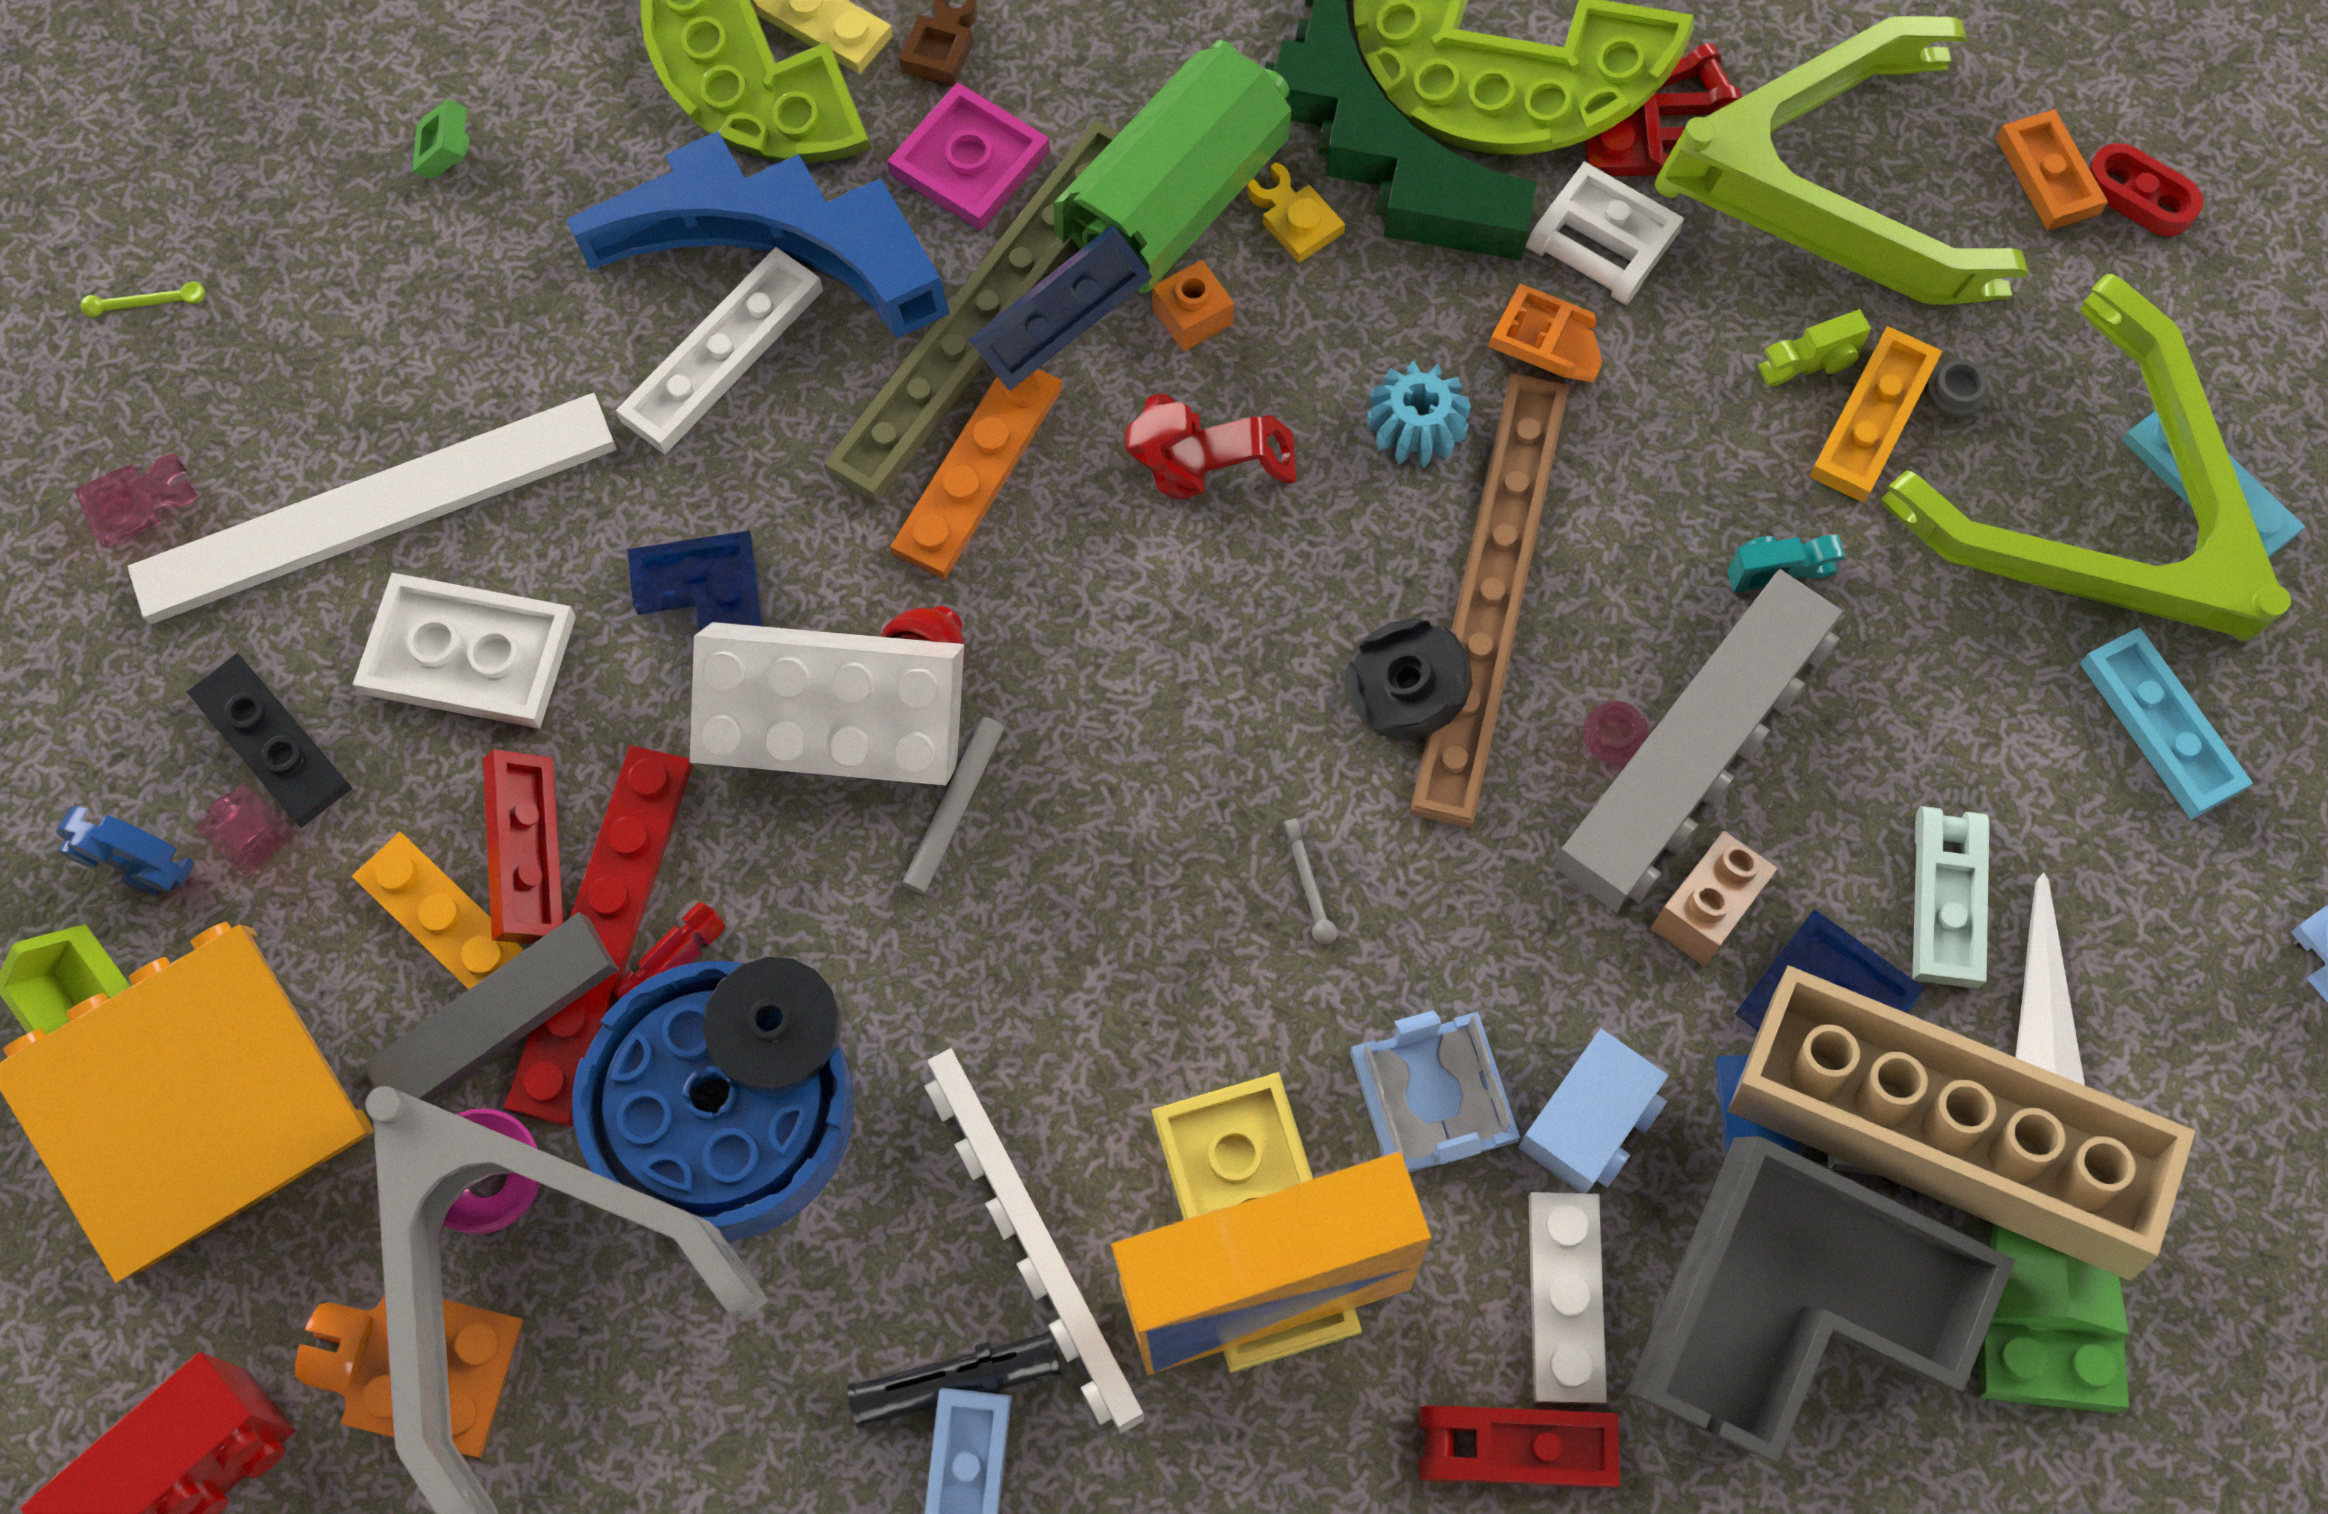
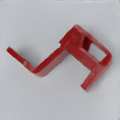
[1125,393,1296,500]

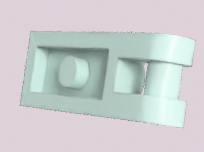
[1912,806,1989,989]

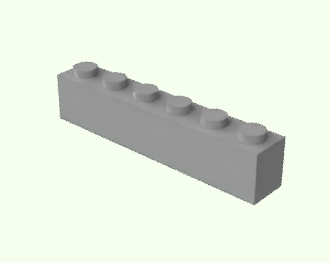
[1553,568,1843,913]

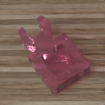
[74,454,198,548]

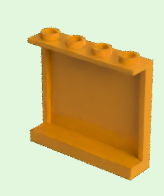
[0,922,374,1283]

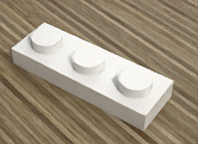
[1529,1192,1607,1405]

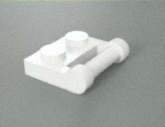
[1526,161,1684,306]

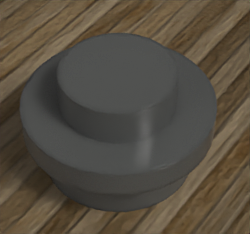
[1926,359,1989,419]

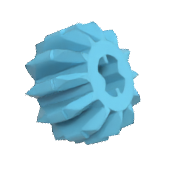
[1367,360,1471,468]

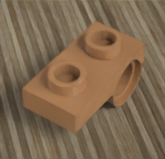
[1650,831,1778,968]

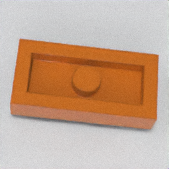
[1996,109,2108,232]

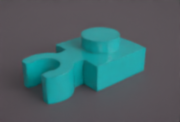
[1727,535,1845,593]

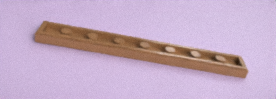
[1409,372,1570,829]

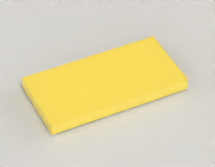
[1151,1072,1362,1374]

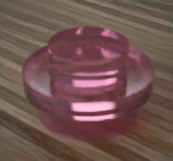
[1583,701,1648,763]

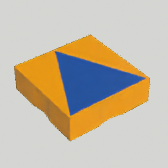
[1111,1151,1431,1375]

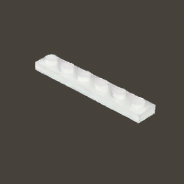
[924,1048,1144,1434]

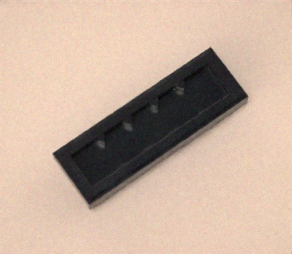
[186,653,353,828]

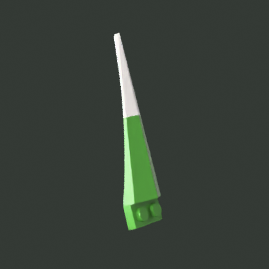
[1978,873,2129,1414]

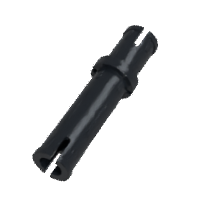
[847,1330,1061,1429]

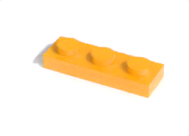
[1809,326,1942,503]
[352,831,524,990]

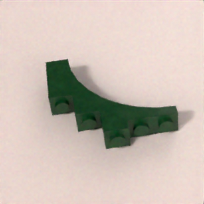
[1264,0,1537,261]

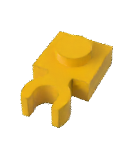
[1246,162,1345,263]

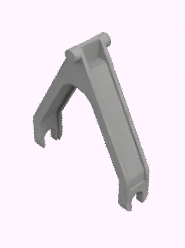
[366,1086,768,1514]

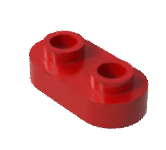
[2088,143,2203,236]

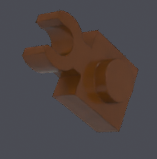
[899,0,978,87]

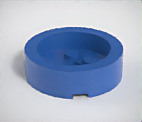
[572,961,854,1242]

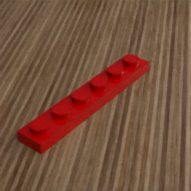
[504,745,693,1128]

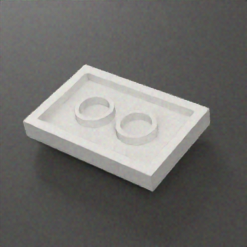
[353,573,576,729]

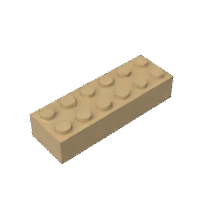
[1727,965,2196,1281]

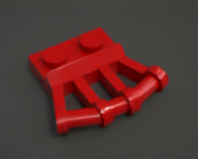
[1584,43,1742,177]

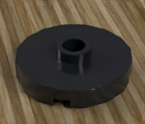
[1345,618,1473,740]
[702,957,842,1094]

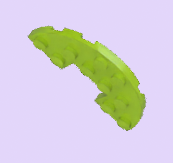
[640,0,873,163]
[1354,0,1694,154]

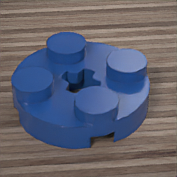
[56,806,195,897]

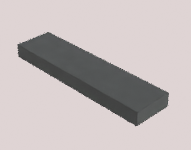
[363,912,619,1104]

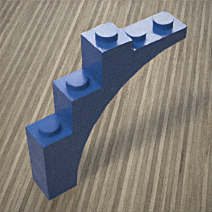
[566,131,950,339]

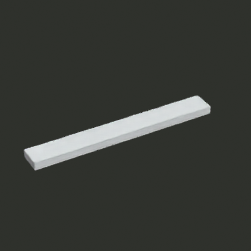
[127,393,617,625]

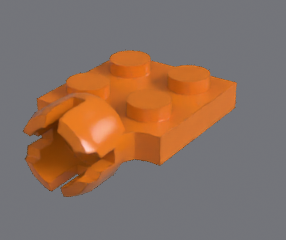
[295,1292,524,1459]

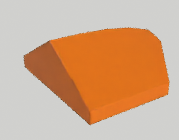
[1488,283,1603,383]

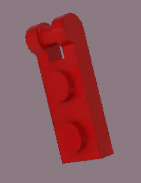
[1418,1405,1620,1489]

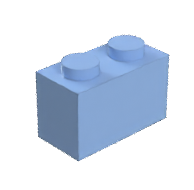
[1518,1028,1669,1194]

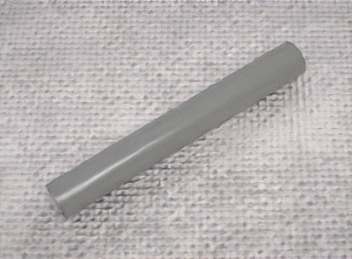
[901,717,1004,895]

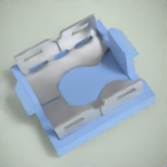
[1350,1010,1520,1173]

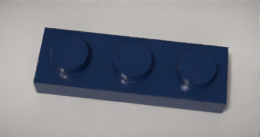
[969,225,1153,391]

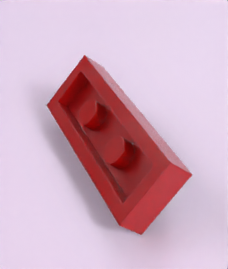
[483,749,563,944]

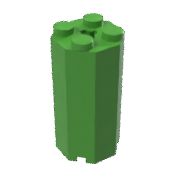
[1054,40,1292,293]

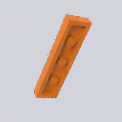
[890,369,1063,580]

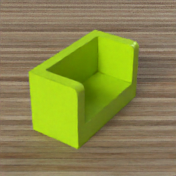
[0,924,131,1035]

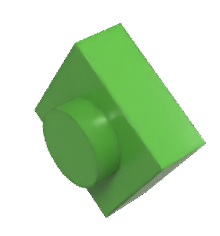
[412,98,469,178]

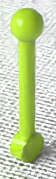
[80,281,205,318]

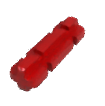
[613,902,725,1000]

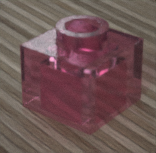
[194,782,297,879]

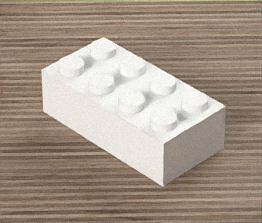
[690,622,964,786]

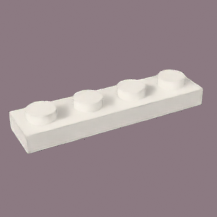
[616,247,823,455]

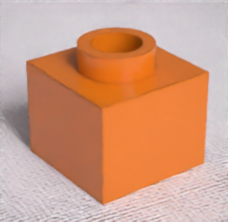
[1152,259,1234,352]

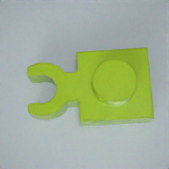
[1757,309,1871,387]

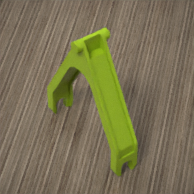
[1655,16,2029,305]
[1881,273,2291,641]

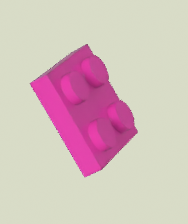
[887,82,1051,231]

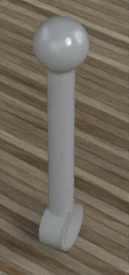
[1283,818,1338,945]

